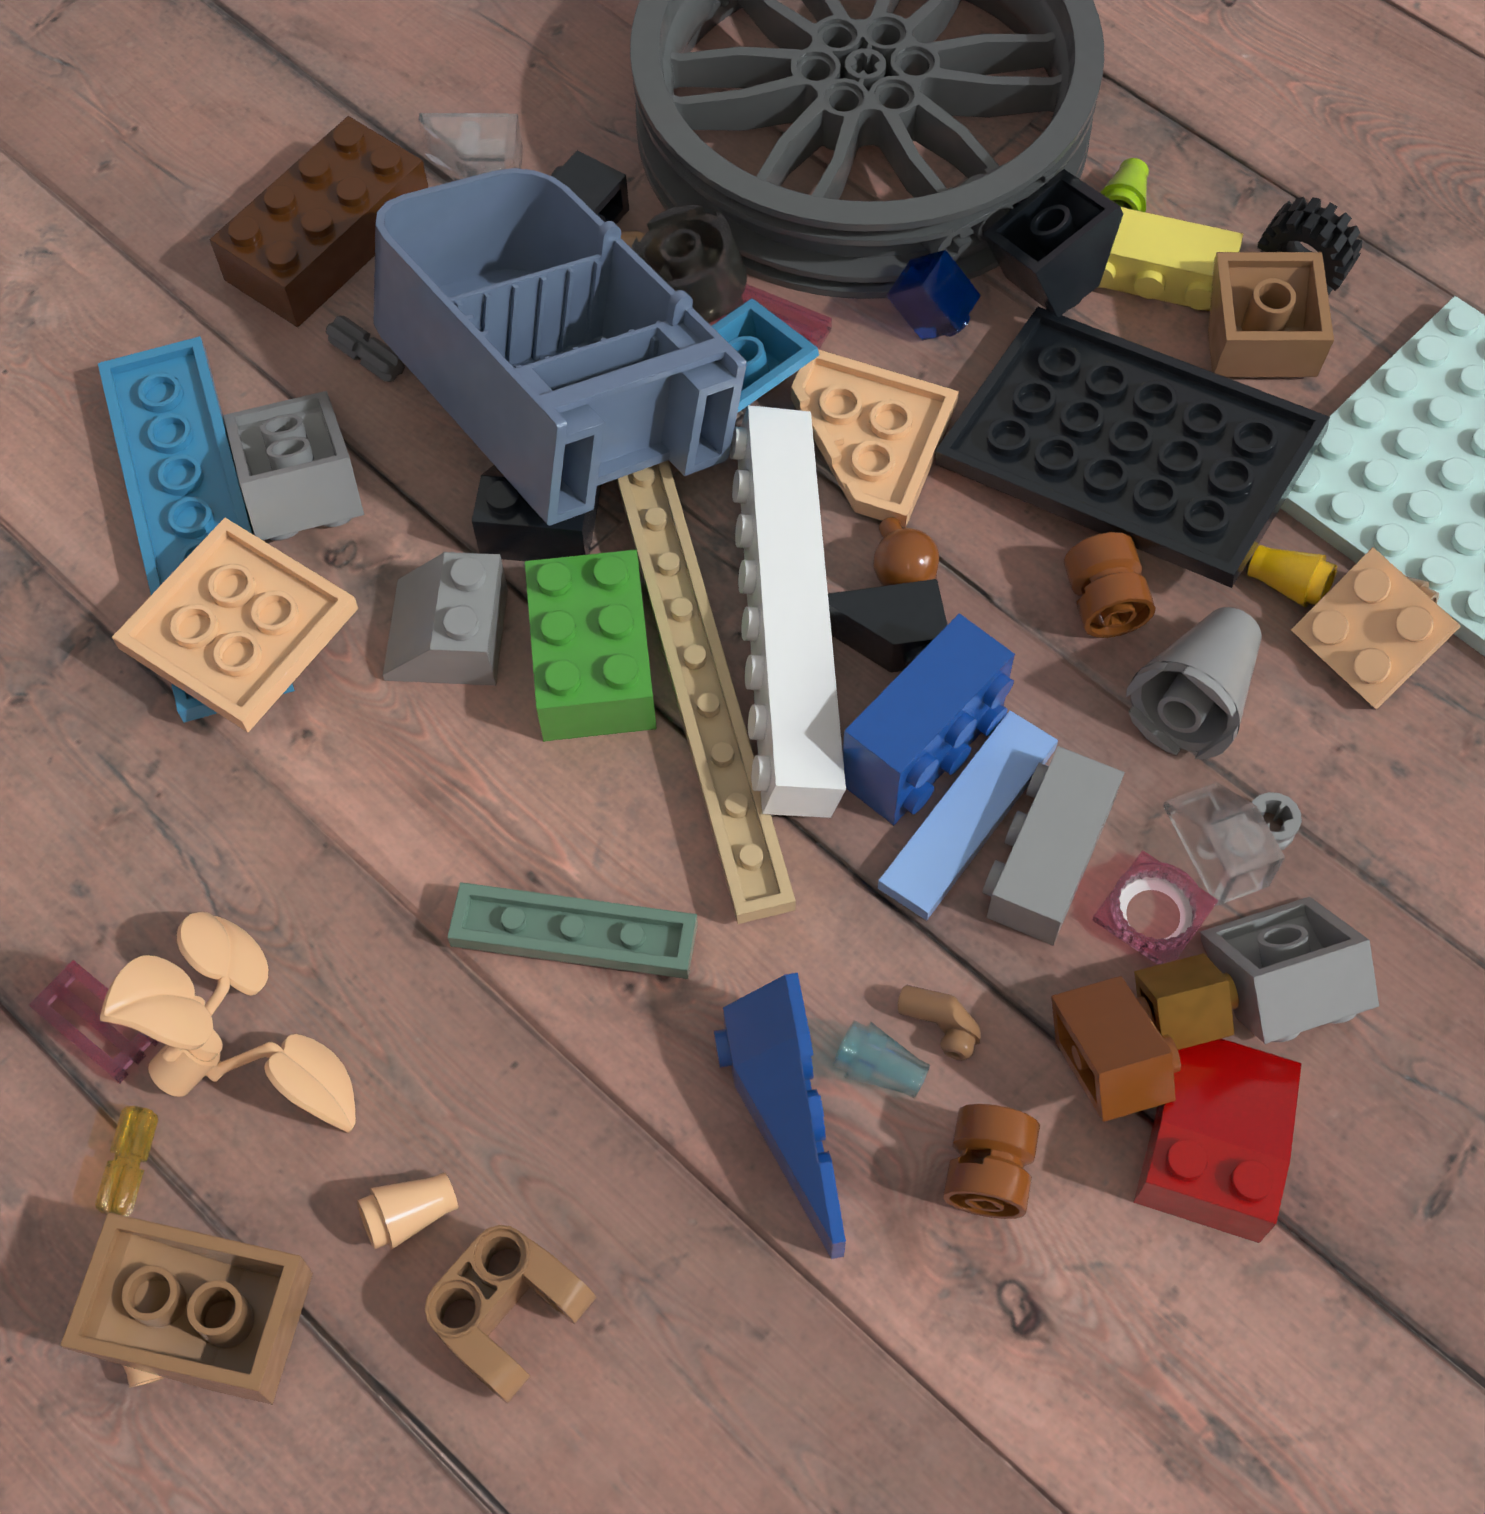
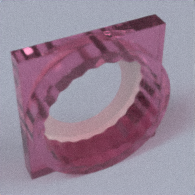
[1092,850,1219,965]

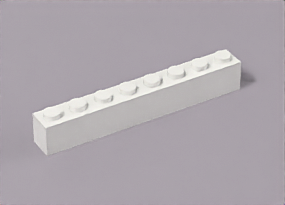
[730,405,846,818]

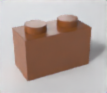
[1051,976,1181,1122]

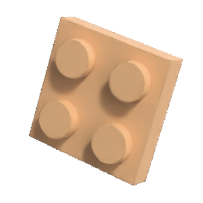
[1291,547,1461,709]

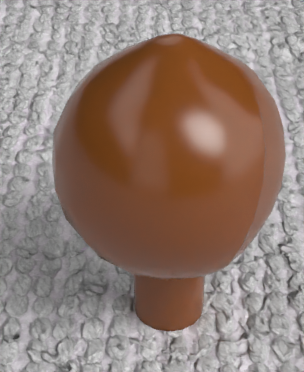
[873,517,939,586]

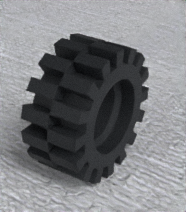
[1257,197,1362,295]

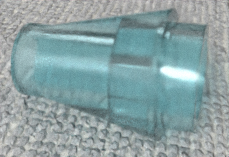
[832,1020,930,1098]

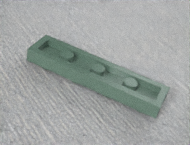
[447,882,698,979]

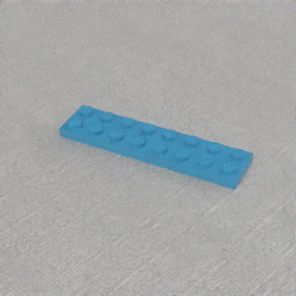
[98,336,295,723]

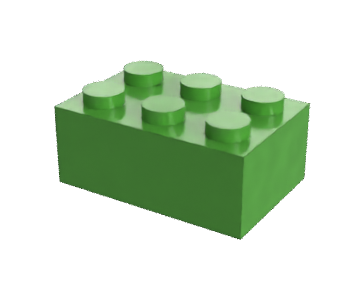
[525,549,657,742]

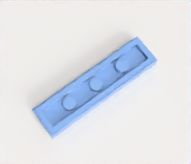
[878,710,1058,921]

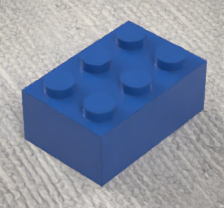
[843,613,1015,826]

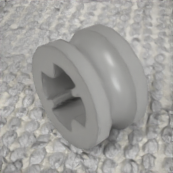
[1242,792,1302,852]

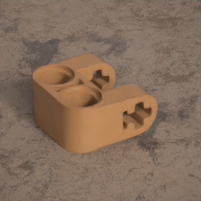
[425,1225,597,1403]

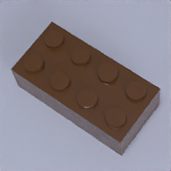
[209,116,429,328]

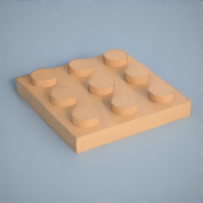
[112,517,358,732]

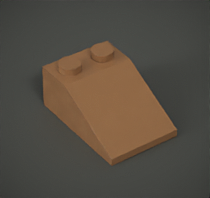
[60,1212,313,1405]

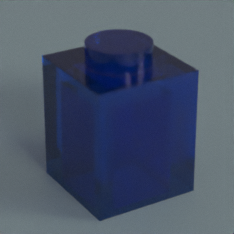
[886,249,981,341]

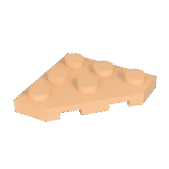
[791,349,959,528]

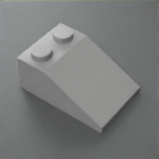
[223,391,364,540]

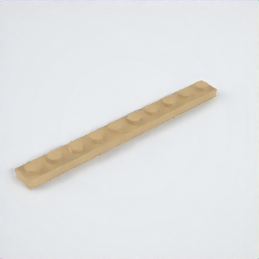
[616,461,796,924]

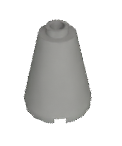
[1126,607,1262,760]

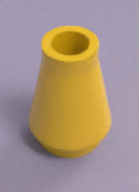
[1248,545,1337,607]

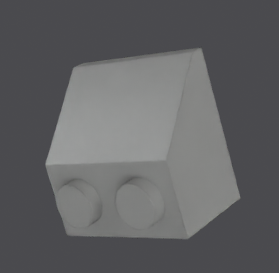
[383,552,508,686]
[1200,897,1379,1044]

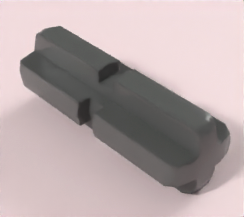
[326,316,405,382]

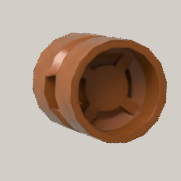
[1064,532,1156,638]
[943,1104,1040,1219]

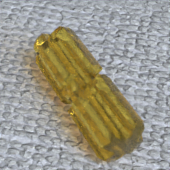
[95,1106,158,1217]

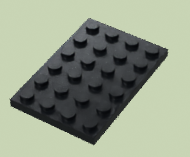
[935,306,1330,588]

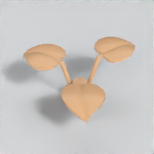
[100,912,356,1133]

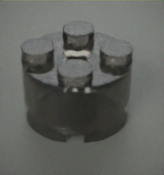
[631,204,747,323]

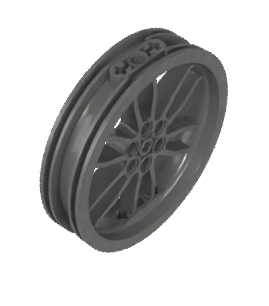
[630,0,1104,299]

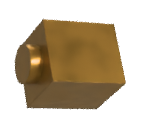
[1134,953,1239,1050]

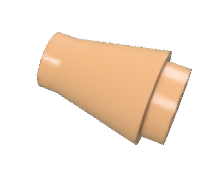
[357,1173,458,1250]

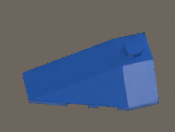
[714,972,846,1259]

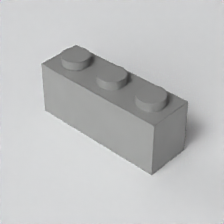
[982,746,1125,946]

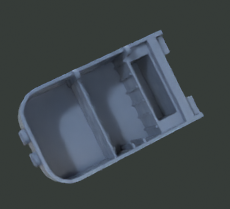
[373,168,747,526]

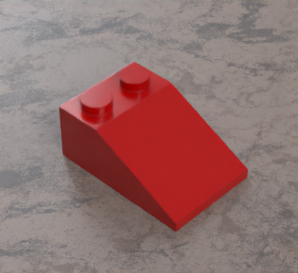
[1133,1038,1302,1243]

